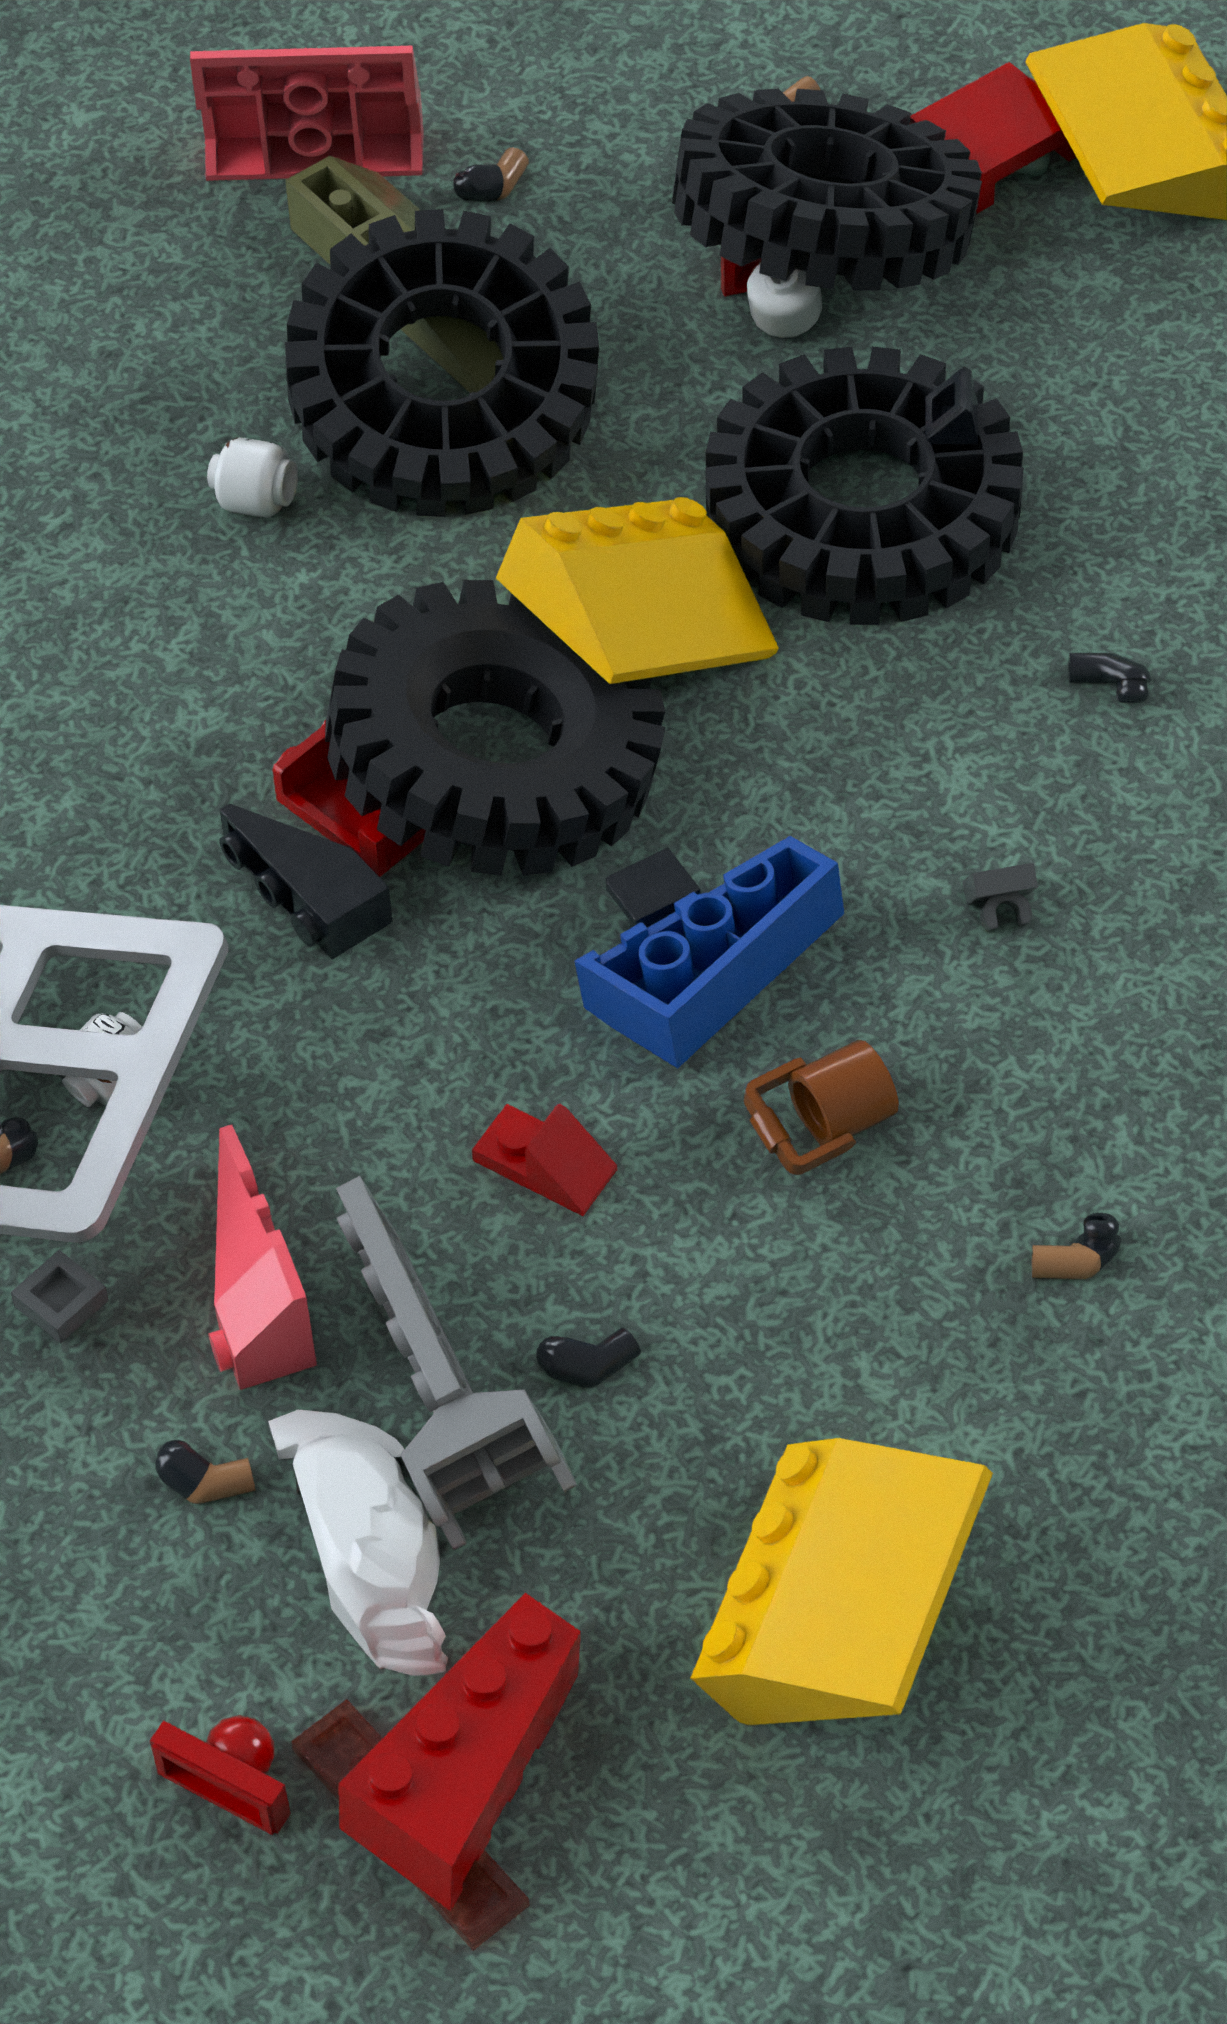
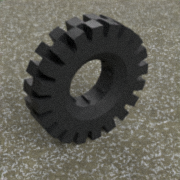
[672,88,982,291]
[285,209,599,517]
[705,346,1024,625]
[325,580,666,876]

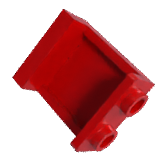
[909,62,1076,214]
[272,720,426,877]

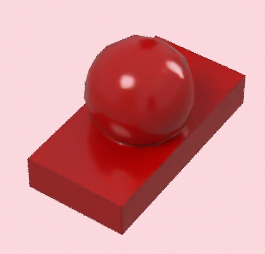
[150,1715,291,1835]

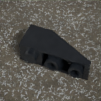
[219,804,393,960]

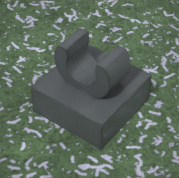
[962,863,1038,931]
[11,1250,109,1344]

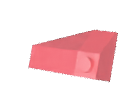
[208,1124,317,1390]

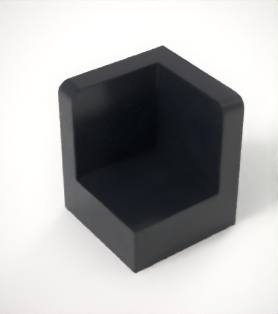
[606,847,701,928]

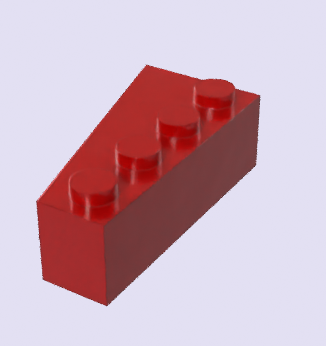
[338,1593,581,1911]

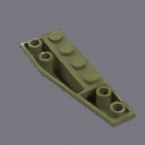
[285,156,503,393]

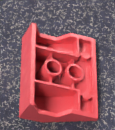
[190,46,423,181]

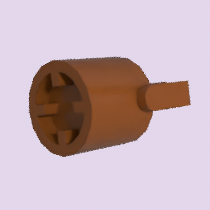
[743,1039,899,1175]

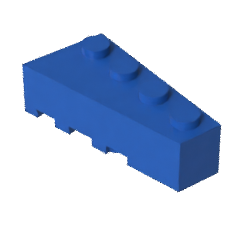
[574,836,845,1069]

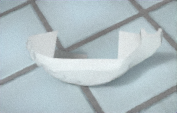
[268,1409,448,1676]

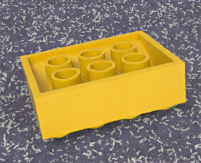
[1025,23,1227,220]
[496,497,779,684]
[690,1438,993,1725]

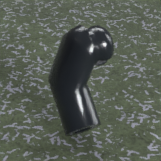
[1068,653,1152,703]
[536,1327,641,1388]

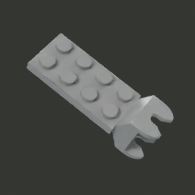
[336,1176,577,1550]

